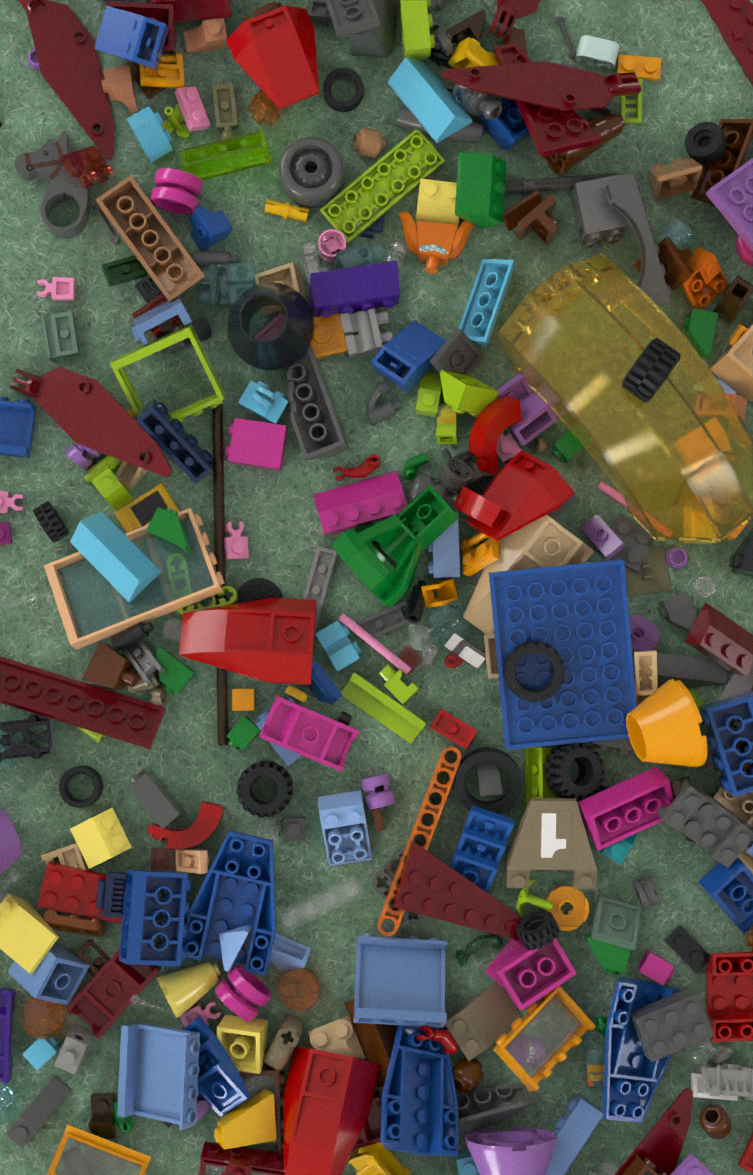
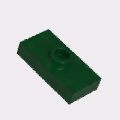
[102,255,148,287]

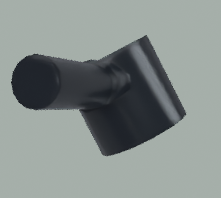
[337,711,351,725]

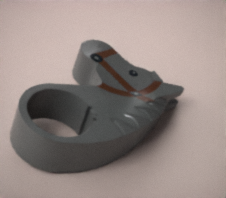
[15,130,90,239]

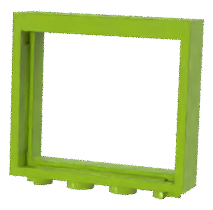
[110,324,226,422]

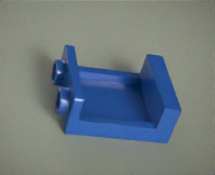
[0,397,36,458]

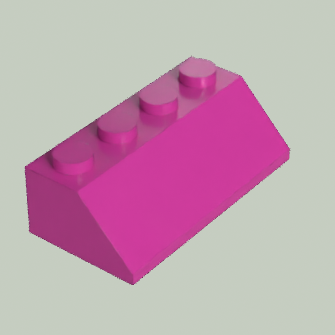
[313,471,407,536]
[577,767,674,851]

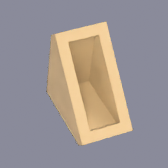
[116,459,148,491]

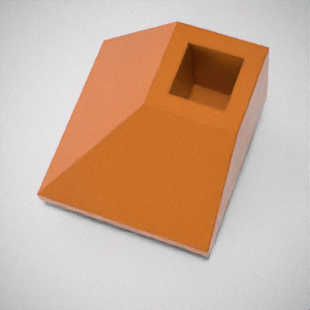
[681,247,729,310]

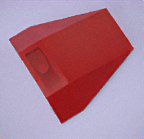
[226,5,319,109]
[466,450,575,541]

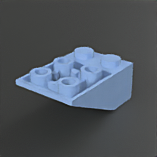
[318,790,373,866]

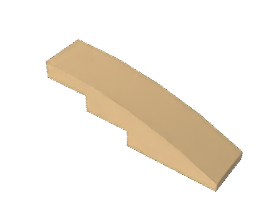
[633,650,658,706]

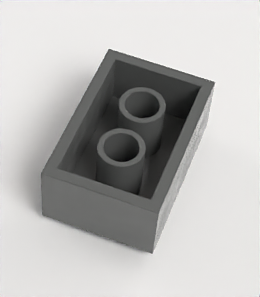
[630,987,714,1062]

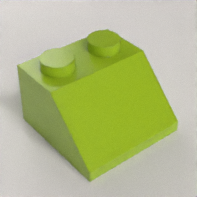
[440,370,499,417]

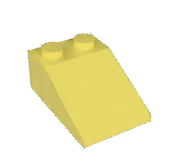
[0,893,59,974]

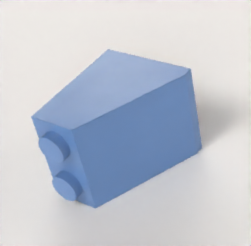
[8,943,90,1005]

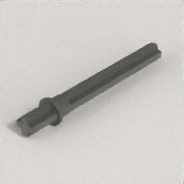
[505,173,618,195]

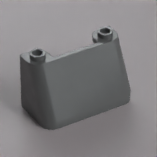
[350,0,398,58]

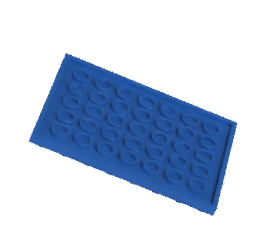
[488,559,637,750]

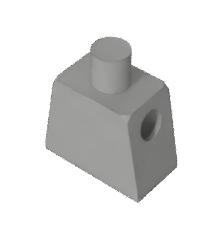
[54,1024,94,1075]

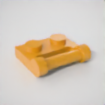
[139,53,184,88]
[459,532,499,577]

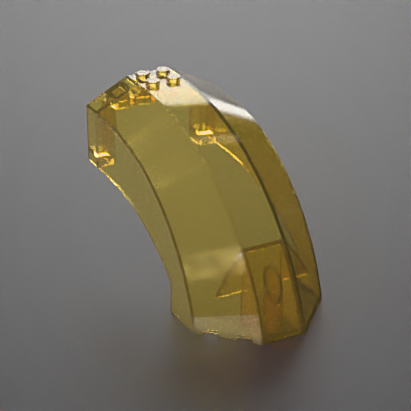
[497,254,753,542]

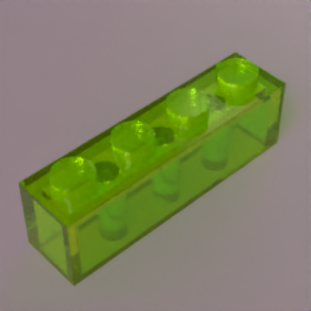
[179,130,272,180]

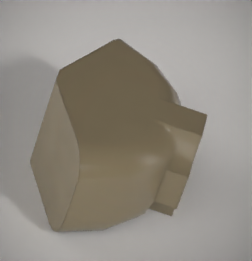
[264,1014,304,1070]

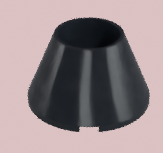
[227,282,314,370]

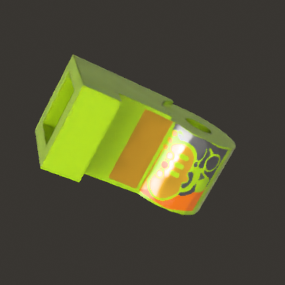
[436,403,457,444]

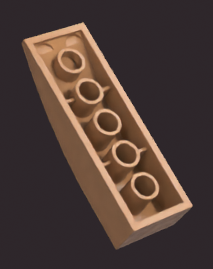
[96,175,206,303]

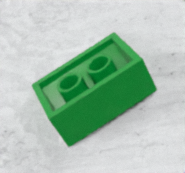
[455,152,507,229]

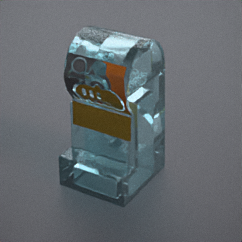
[584,1045,605,1089]

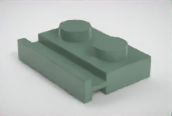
[41,311,80,360]

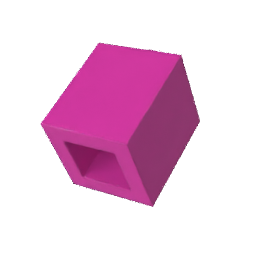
[636,949,674,985]

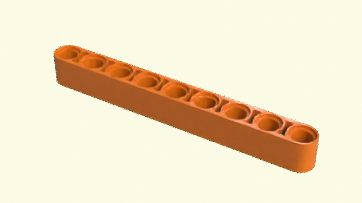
[377,747,461,936]

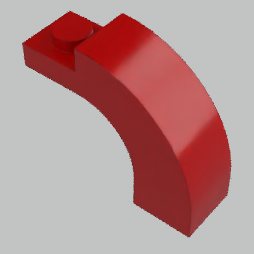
[469,396,522,475]
[453,486,506,529]
[147,801,225,849]

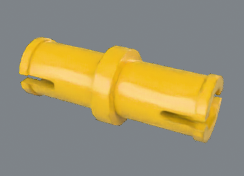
[264,199,309,222]

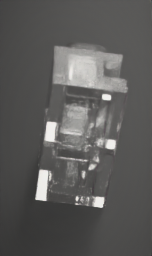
[300,241,327,285]

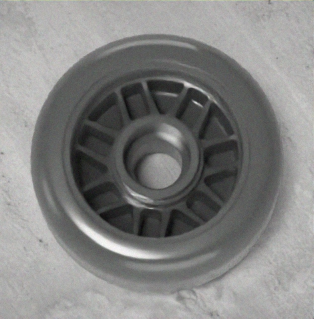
[279,137,344,208]

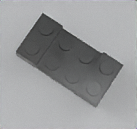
[657,779,753,868]

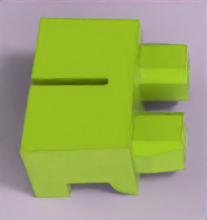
[379,664,419,705]

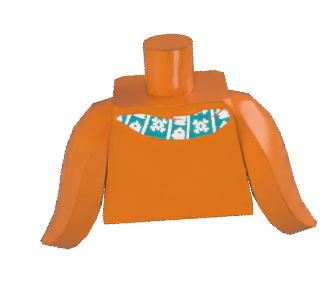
[398,211,475,274]

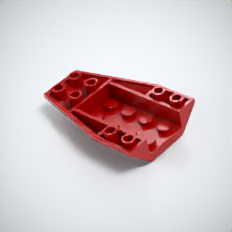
[179,597,317,685]
[706,952,753,1042]
[284,1047,380,1175]

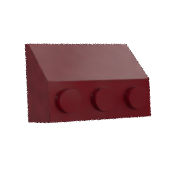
[108,1,176,54]
[685,603,753,676]

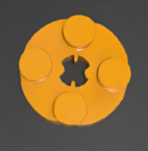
[544,885,589,931]

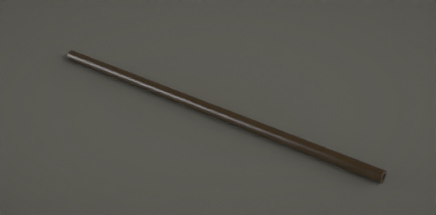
[212,400,229,745]

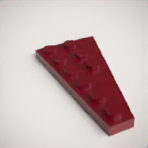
[701,0,753,86]
[493,43,603,157]
[393,841,524,941]

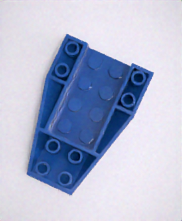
[182,830,276,976]
[602,977,682,1123]
[380,1025,459,1156]

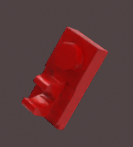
[430,708,478,750]

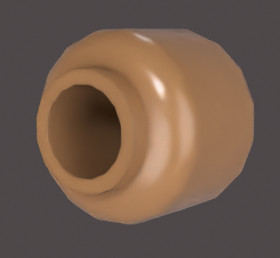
[353,128,386,158]

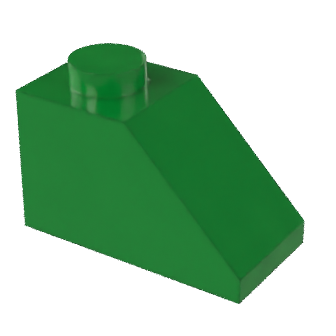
[682,308,718,359]
[146,507,191,553]
[156,646,196,695]
[584,933,631,975]

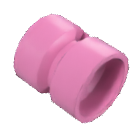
[318,229,347,264]

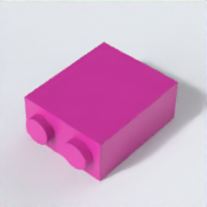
[225,418,288,471]

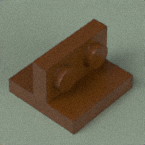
[515,194,558,246]
[635,237,694,291]

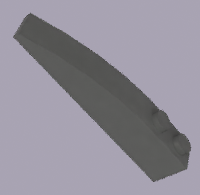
[287,344,350,461]
[632,650,728,689]
[455,1084,532,1137]

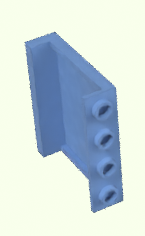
[353,933,447,1028]
[117,1022,200,1131]

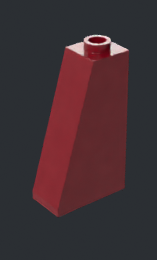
[147,0,232,22]

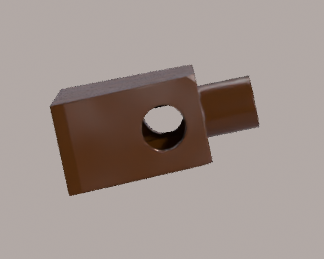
[82,641,139,690]

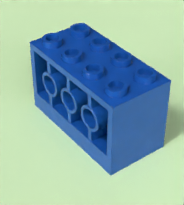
[699,691,753,797]
[119,869,191,966]

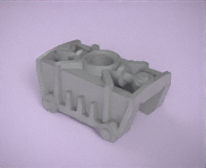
[696,1063,753,1101]

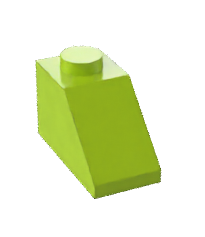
[415,372,442,417]
[90,464,134,511]

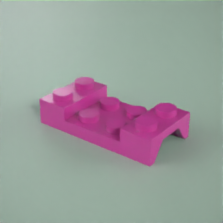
[259,695,359,772]

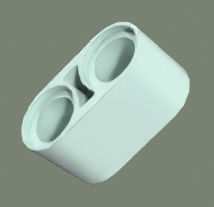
[575,35,620,70]

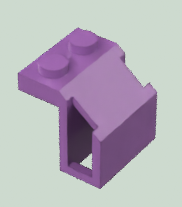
[496,373,557,446]

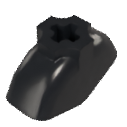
[157,318,212,354]

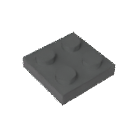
[429,328,484,376]
[598,514,657,573]

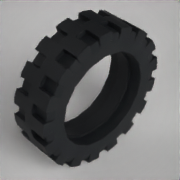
[504,640,565,702]

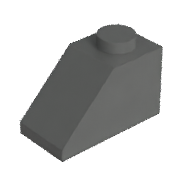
[658,592,698,632]

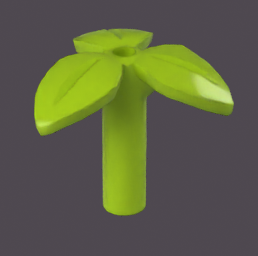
[161,104,191,138]
[516,878,554,916]

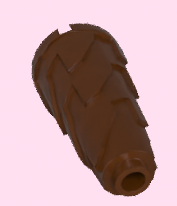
[544,113,625,175]

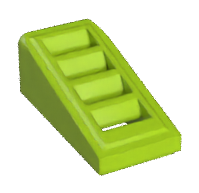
[619,78,643,124]

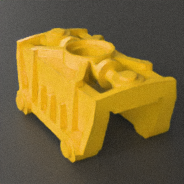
[348,1143,413,1175]

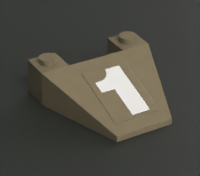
[505,798,597,889]

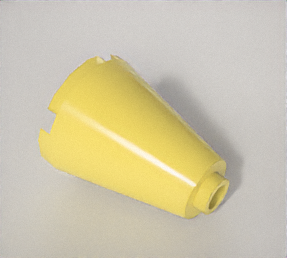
[156,962,221,1018]

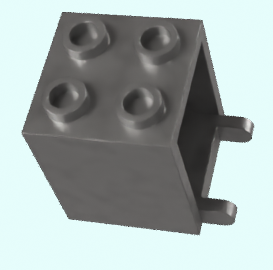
[570,175,629,248]

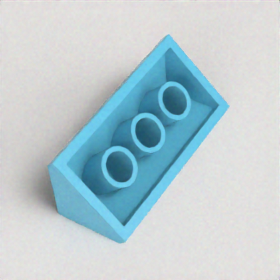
[388,57,472,143]
[458,259,516,350]
[70,512,161,603]

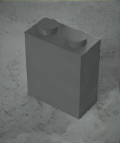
[128,771,185,829]

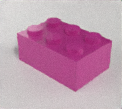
[492,938,577,1011]

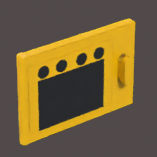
[115,483,180,545]

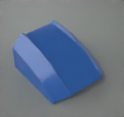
[481,97,530,150]

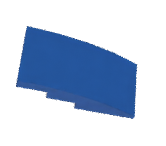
[449,805,515,893]
[181,1015,250,1117]

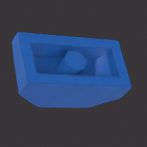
[307,661,343,704]

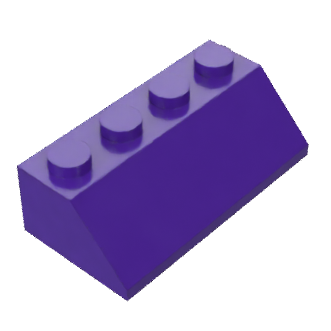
[309,260,400,318]

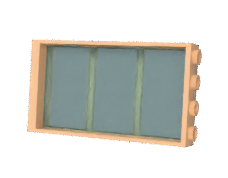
[44,508,225,650]

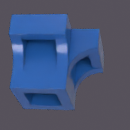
[189,206,233,251]

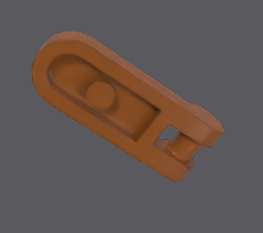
[44,910,106,937]

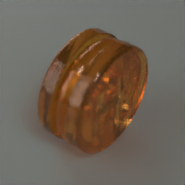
[278,967,320,1011]
[22,997,66,1039]

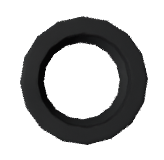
[323,68,364,112]
[59,765,103,808]

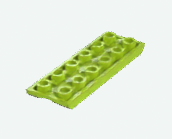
[319,129,445,244]

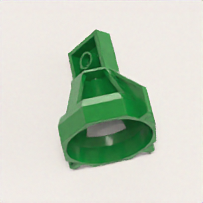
[331,485,459,608]

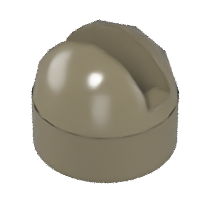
[530,437,549,455]
[149,688,166,705]

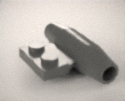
[396,83,484,142]

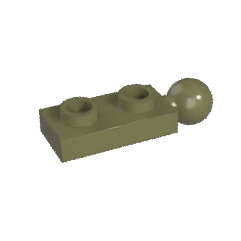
[212,83,239,147]

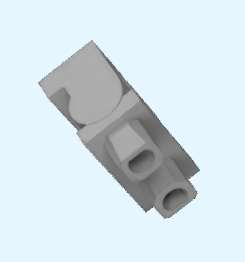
[340,309,393,359]

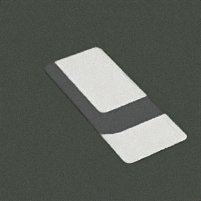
[445,634,486,668]

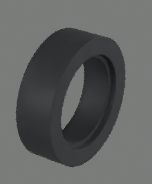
[454,747,522,814]

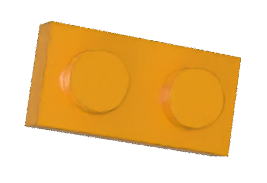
[617,54,661,81]

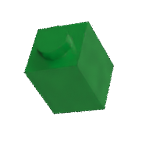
[552,427,587,463]
[226,715,261,750]

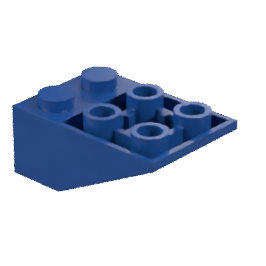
[95,5,169,71]
[370,321,446,394]

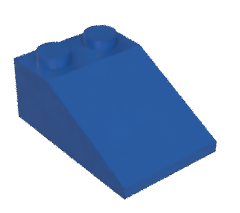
[698,858,753,934]

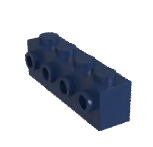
[136,398,213,483]

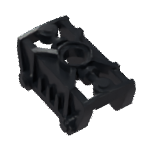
[0,715,53,762]

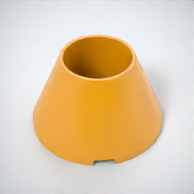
[626,679,707,767]

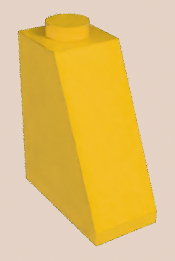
[214,1089,276,1149]

